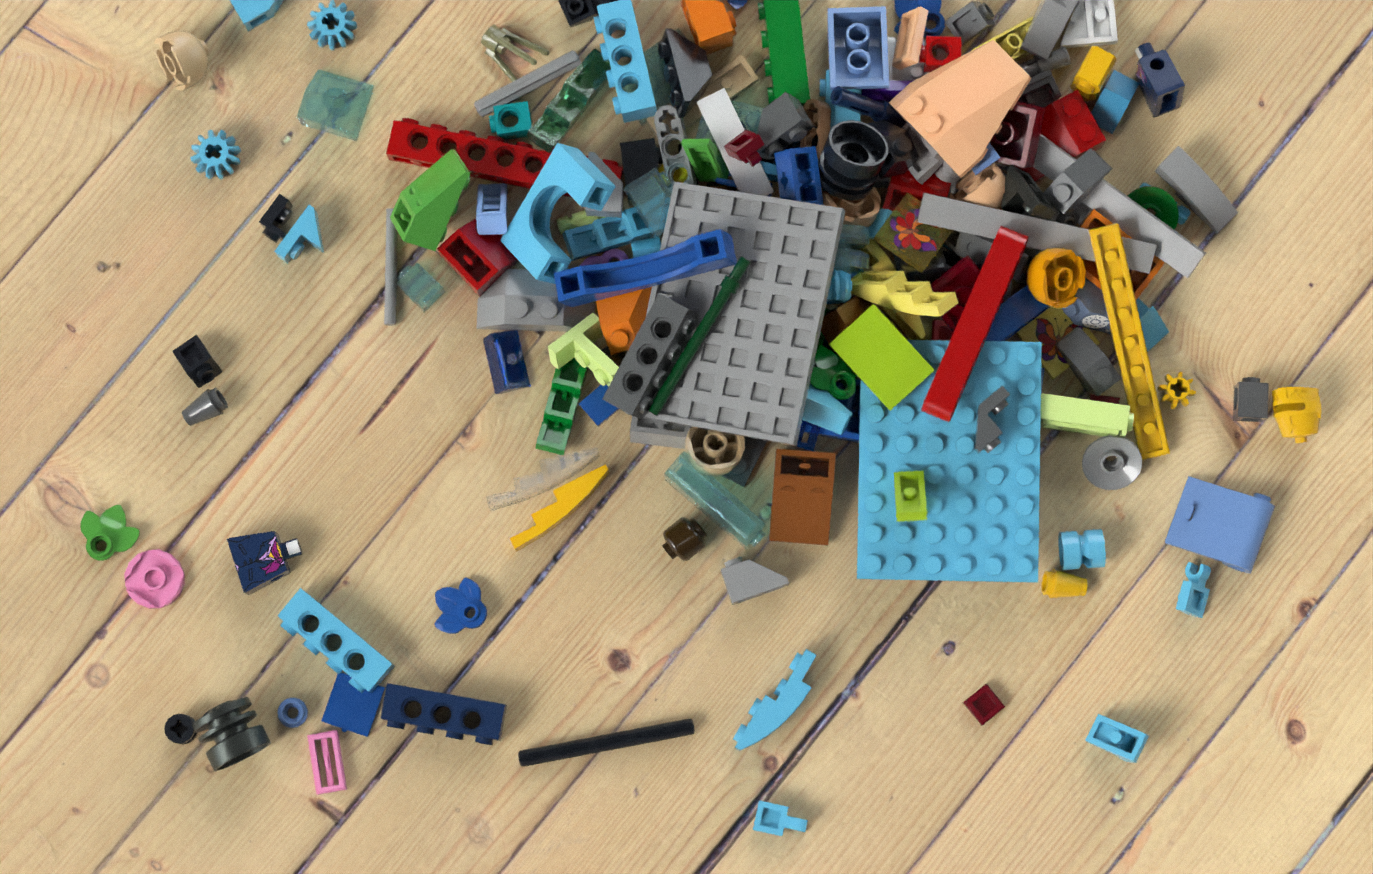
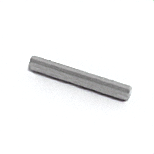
[474,51,581,117]

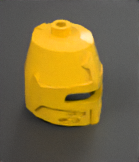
[1271,387,1322,443]

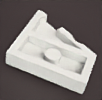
[1060,0,1118,48]

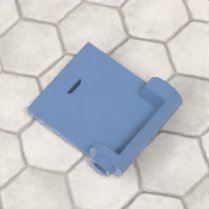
[1165,476,1275,573]

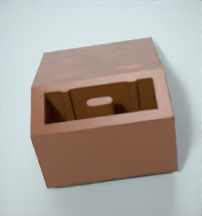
[769,449,836,546]

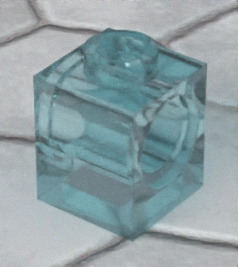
[397,262,445,312]

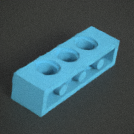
[593,0,657,123]
[277,588,395,693]

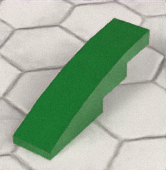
[535,331,595,456]

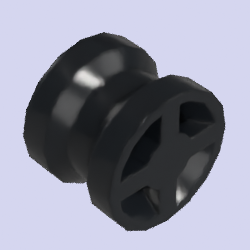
[164,714,198,745]

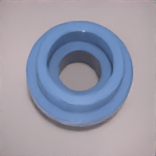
[278,698,308,728]

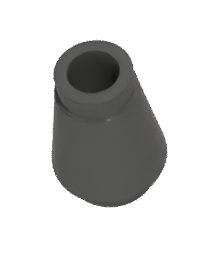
[182,388,228,426]

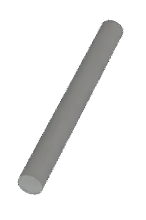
[384,208,398,326]

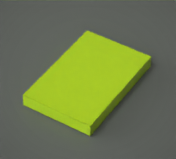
[829,304,934,411]

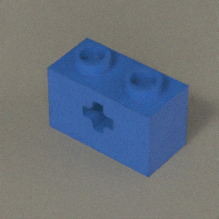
[774,146,824,205]

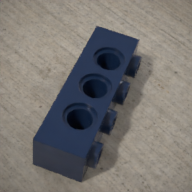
[380,683,507,745]

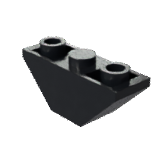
[658,28,712,118]

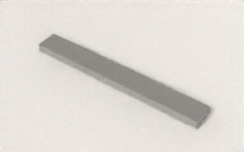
[1033,134,1206,278]
[917,192,1156,274]

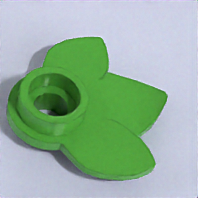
[80,505,140,561]

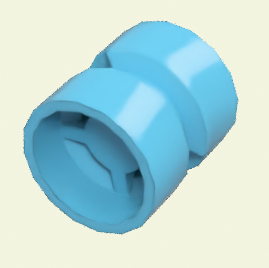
[1058,529,1106,570]

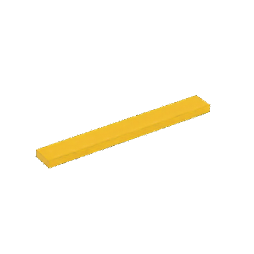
[1088,223,1170,460]

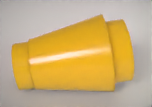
[1041,569,1088,598]

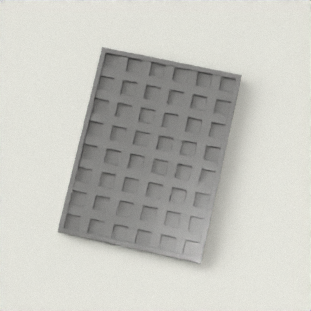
[625,182,846,446]

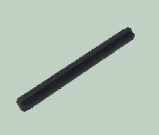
[518,718,695,767]

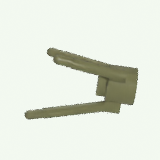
[481,25,549,82]

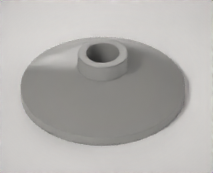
[1082,435,1142,490]

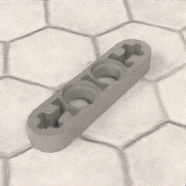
[654,105,697,198]

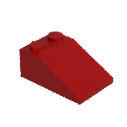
[1016,89,1106,183]

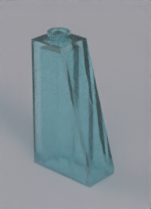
[664,451,766,549]

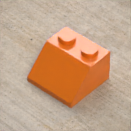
[680,0,737,55]

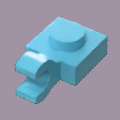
[1176,562,1211,618]
[753,800,808,837]

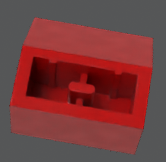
[437,219,519,297]

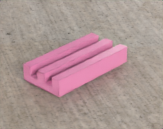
[307,730,347,795]

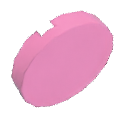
[125,549,185,609]

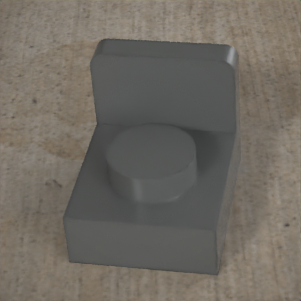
[945,1,995,45]

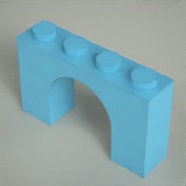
[500,143,616,284]

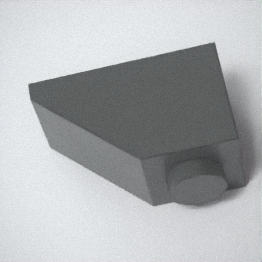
[1043,148,1113,214]
[1055,327,1121,396]

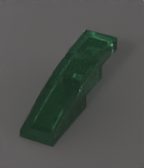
[526,48,611,153]

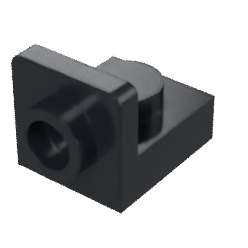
[259,194,293,243]
[172,334,222,388]

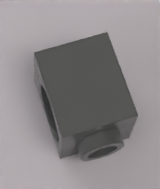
[1233,377,1269,422]

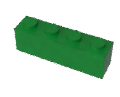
[757,0,810,106]

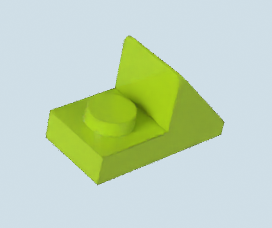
[894,471,927,522]

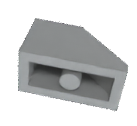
[720,557,789,605]

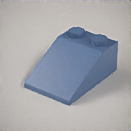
[827,6,889,90]

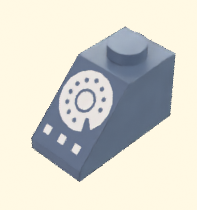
[1062,278,1112,335]

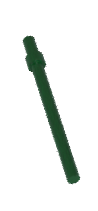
[648,256,751,416]

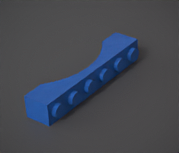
[554,229,737,307]

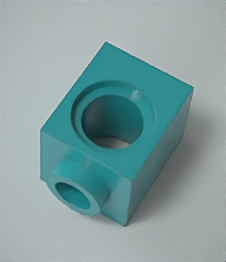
[489,101,533,140]

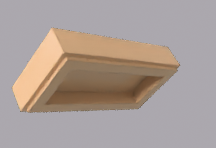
[892,6,928,70]

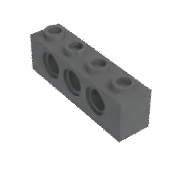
[602,293,698,419]

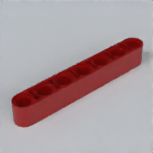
[921,226,1029,422]

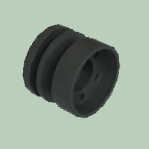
[192,697,271,772]

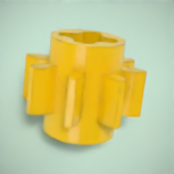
[1158,371,1196,409]

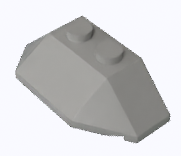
[477,269,595,332]

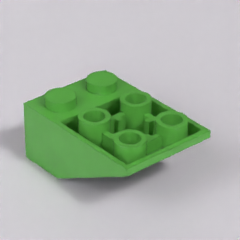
[390,149,470,251]

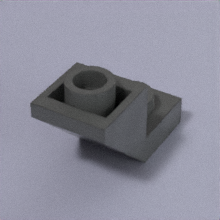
[975,385,1010,454]

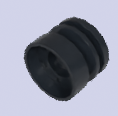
[818,120,889,201]

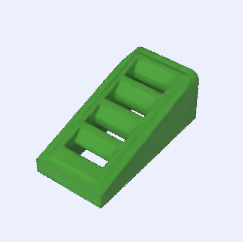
[681,139,729,182]

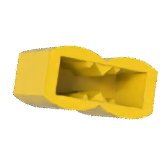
[1070,46,1117,102]

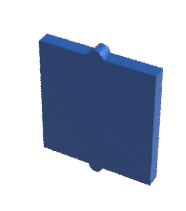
[321,673,385,737]

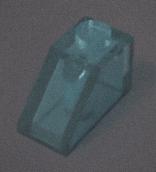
[624,168,672,239]

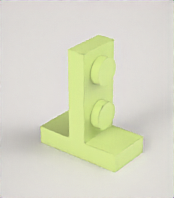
[548,313,619,387]

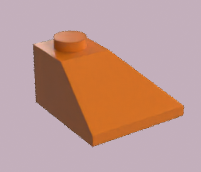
[596,287,652,355]

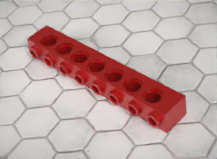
[386,118,624,198]

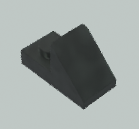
[1001,165,1056,220]

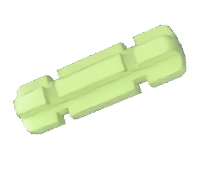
[557,210,605,234]

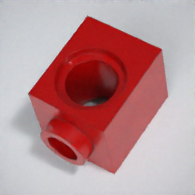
[919,36,962,72]

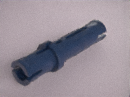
[830,86,907,128]

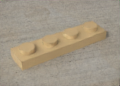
[646,55,759,138]

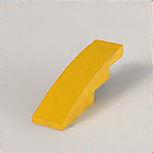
[509,464,609,552]

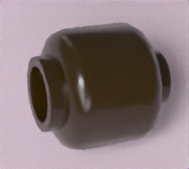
[662,517,708,561]

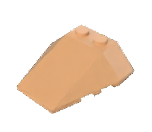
[889,40,1031,178]

